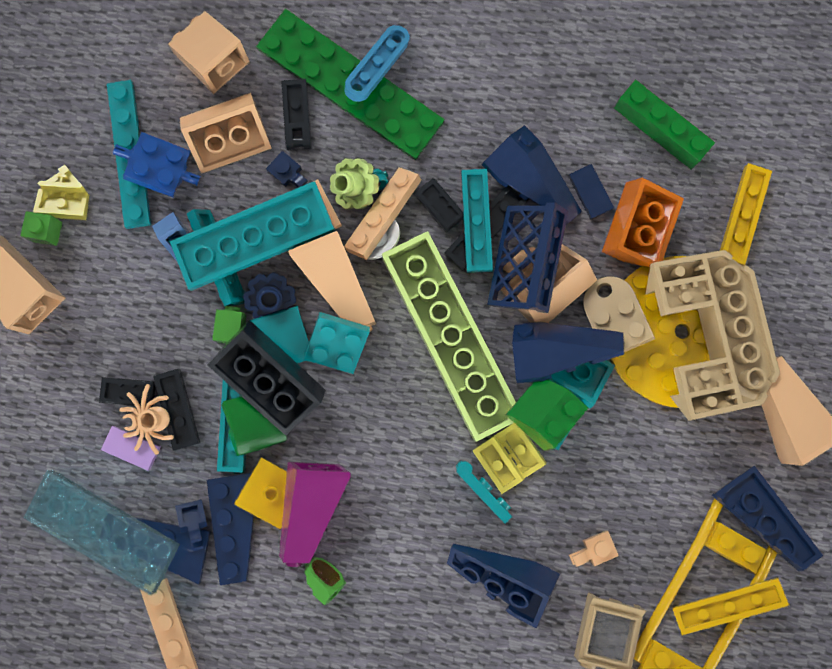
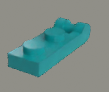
[456,461,513,524]

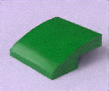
[221,396,287,457]

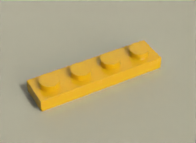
[720,163,772,266]
[672,578,789,635]

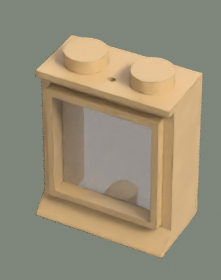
[574,593,646,669]

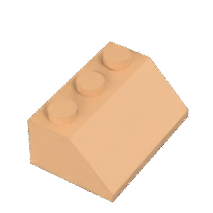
[180,93,272,174]
[501,244,597,323]

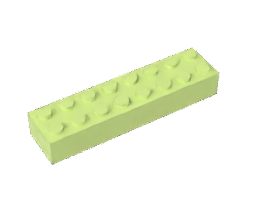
[381,231,516,442]

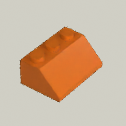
[602,177,684,268]

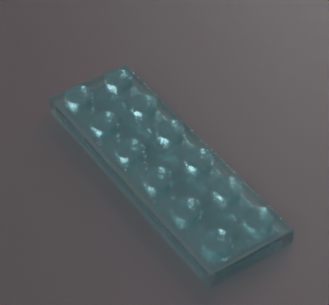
[24,470,180,595]

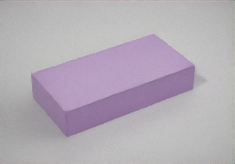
[101,426,161,471]

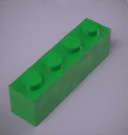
[614,79,716,170]

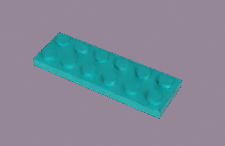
[170,181,336,291]

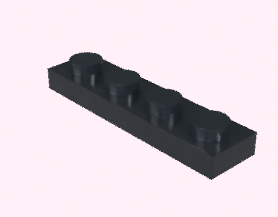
[444,185,530,271]

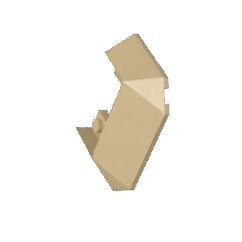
[645,250,780,421]

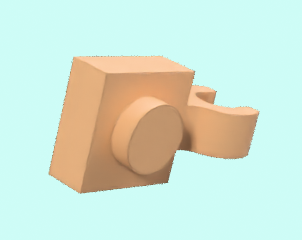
[569,531,619,567]

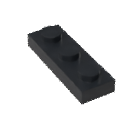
[153,369,201,451]

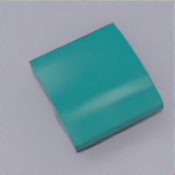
[250,306,309,363]

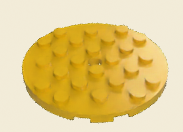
[610,256,710,408]

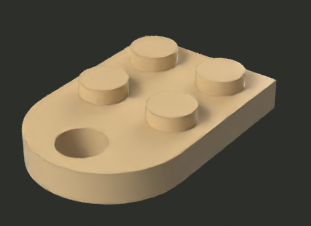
[583,277,655,352]

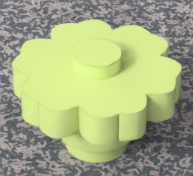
[330,158,379,209]

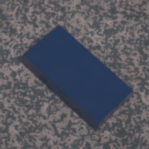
[568,164,614,220]

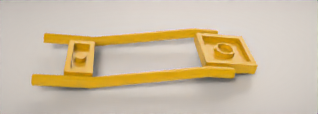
[634,498,777,669]

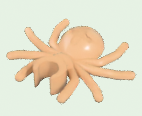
[120,384,174,455]

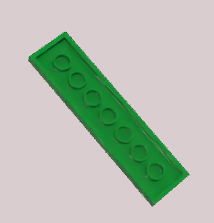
[256,8,445,161]

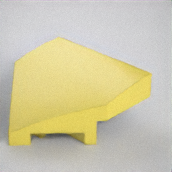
[33,165,89,220]

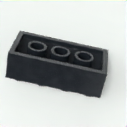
[207,320,326,435]

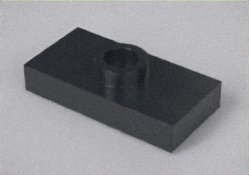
[414,177,464,233]
[99,377,155,407]

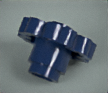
[243,272,296,319]

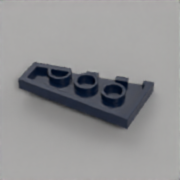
[712,466,823,572]
[207,473,254,585]
[101,512,211,585]

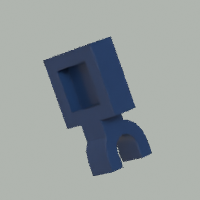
[266,151,308,188]
[175,499,207,551]

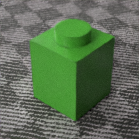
[20,211,62,246]
[212,306,247,343]

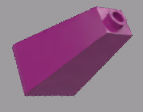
[279,462,351,567]

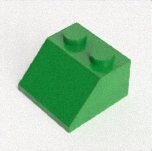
[505,380,588,451]

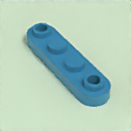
[344,25,410,102]

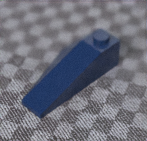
[482,125,582,225]
[512,322,624,383]
[447,544,560,629]

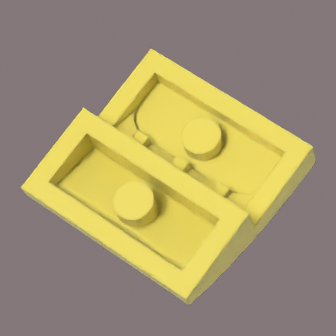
[473,423,547,494]

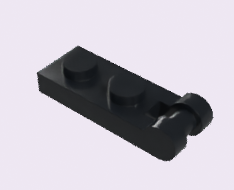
[281,79,312,151]

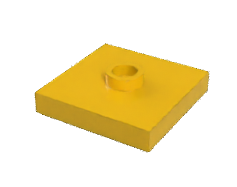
[234,457,287,529]

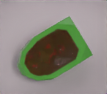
[305,557,346,605]

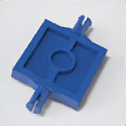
[113,132,201,197]

